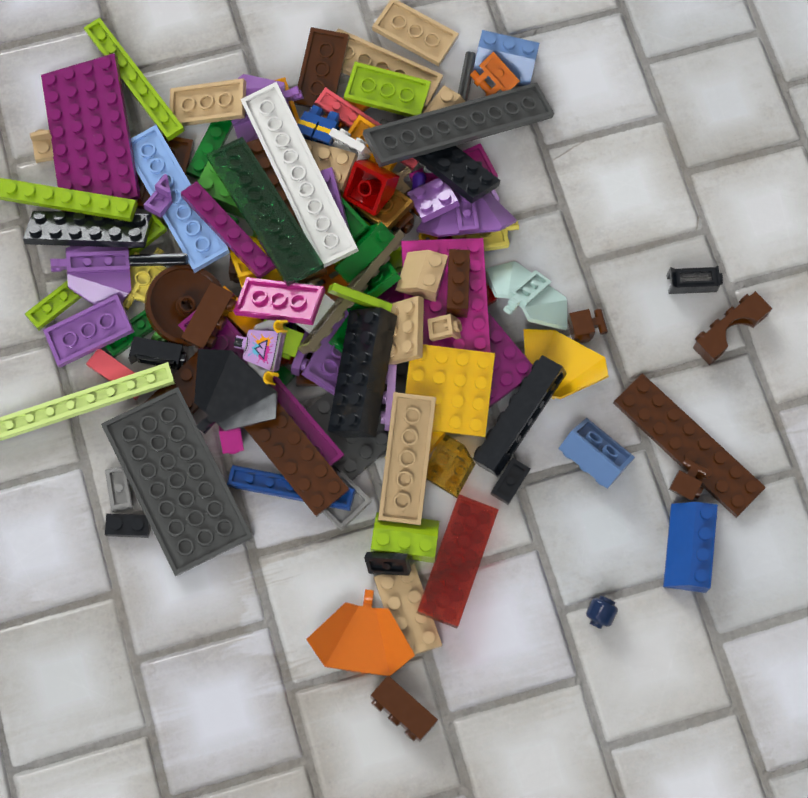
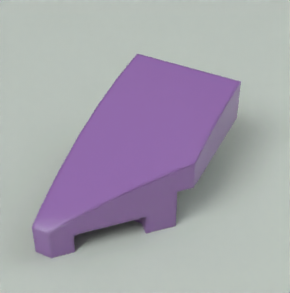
[143,174,173,218]

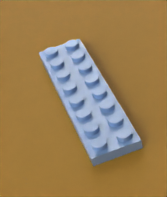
[131,125,231,273]

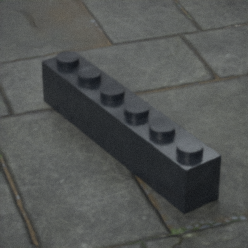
[473,355,567,477]

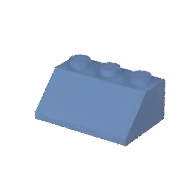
[473,30,540,86]
[558,418,635,489]

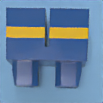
[297,105,340,146]

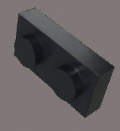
[491,458,531,505]
[105,514,150,538]
[364,552,411,576]

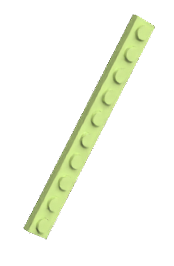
[0,362,175,441]

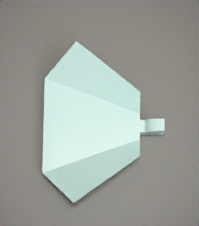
[485,261,567,330]

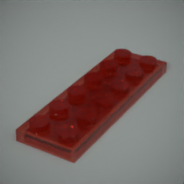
[416,494,499,629]

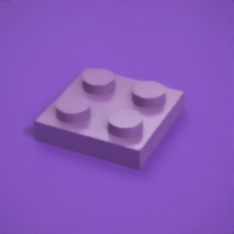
[407,178,460,223]

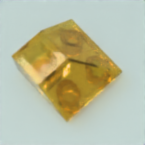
[426,435,476,498]

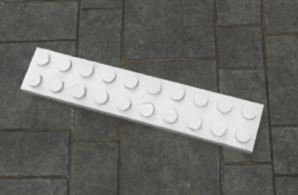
[240,82,359,269]

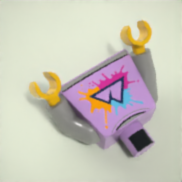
[234,320,288,385]

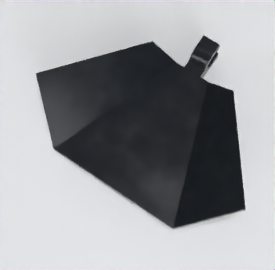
[194,349,278,434]

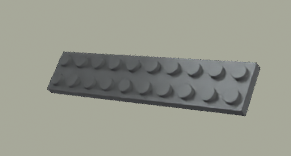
[362,82,554,167]

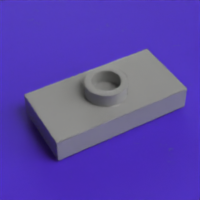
[105,467,133,512]

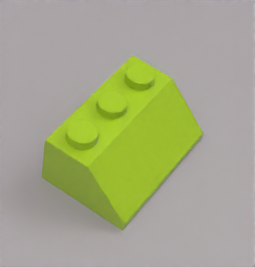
[371,512,440,563]

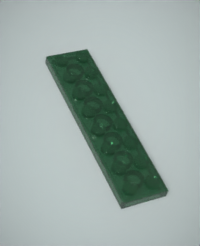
[206,137,324,287]

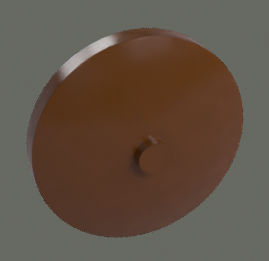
[145,264,222,346]

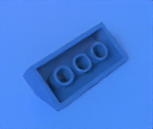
[663,502,718,593]

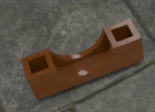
[693,291,773,365]

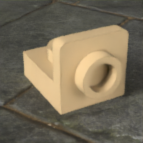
[30,129,54,163]
[427,314,462,341]

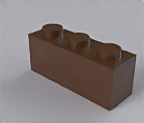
[446,249,470,318]
[181,282,237,349]
[370,675,438,742]

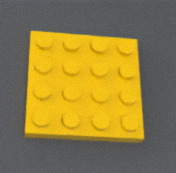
[405,344,495,437]

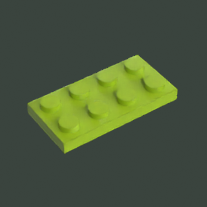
[344,62,431,117]

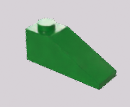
[334,222,395,283]

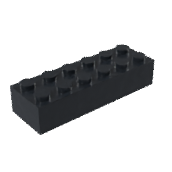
[328,307,397,438]

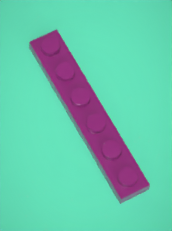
[181,181,275,279]

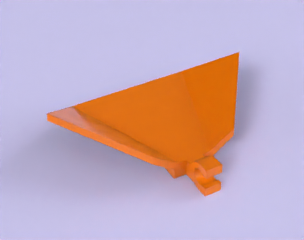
[306,589,415,676]

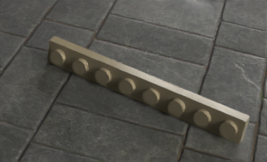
[297,229,405,354]

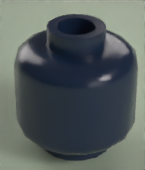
[586,595,618,629]

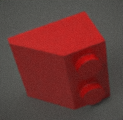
[342,159,400,216]

